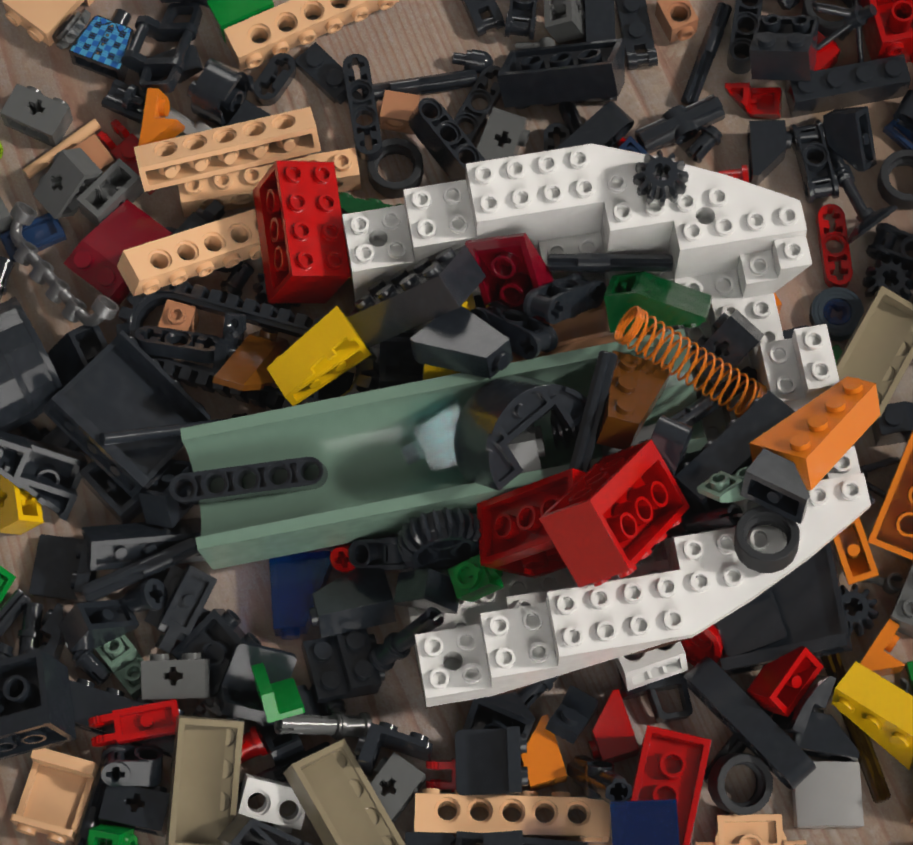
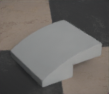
[792,761,864,829]

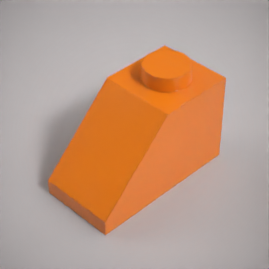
[831,517,879,585]
[521,714,567,791]

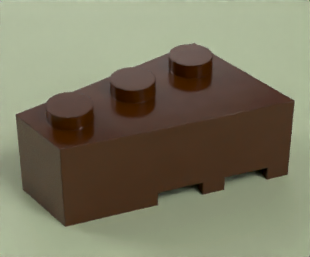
[596,350,674,450]

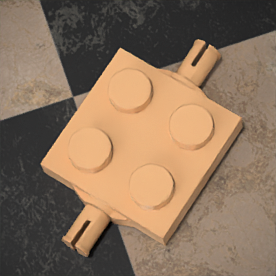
[695,814,807,845]

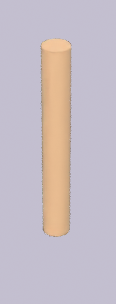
[22,119,101,179]

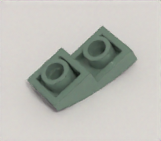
[697,465,749,503]
[95,634,144,700]

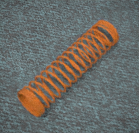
[614,306,767,418]

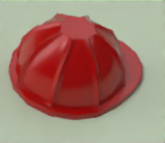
[681,625,723,666]

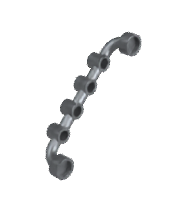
[10,201,119,327]

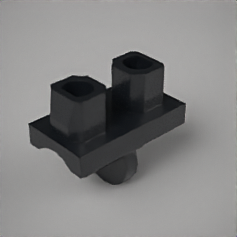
[101,79,147,124]

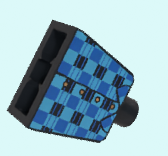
[69,9,134,82]

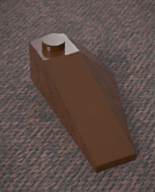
[212,328,291,391]

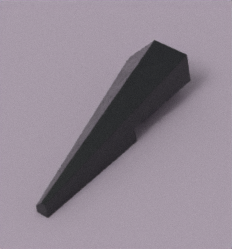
[0,431,88,521]

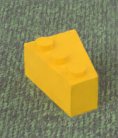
[267,306,372,406]
[831,661,913,770]

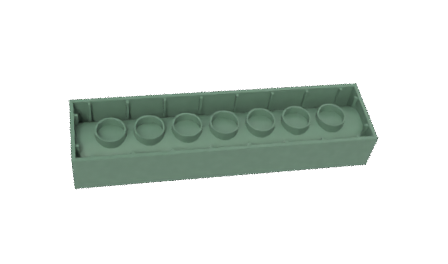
[180,328,708,570]

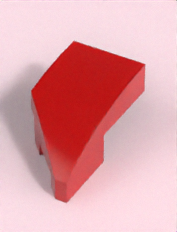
[725,82,782,119]

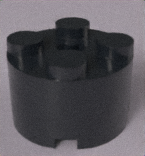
[187,58,254,127]

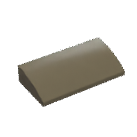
[836,286,913,419]
[165,715,244,845]
[283,739,405,845]

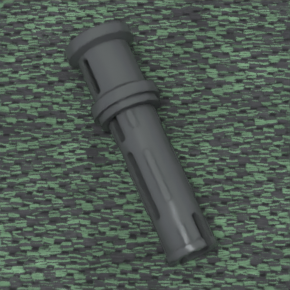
[274,711,372,740]

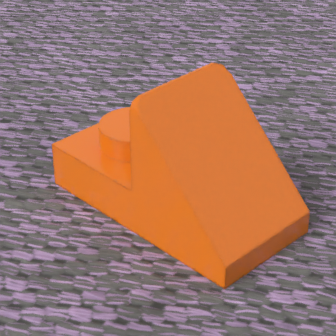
[138,88,185,146]
[860,618,905,676]

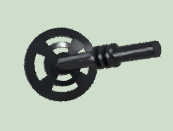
[827,146,898,244]

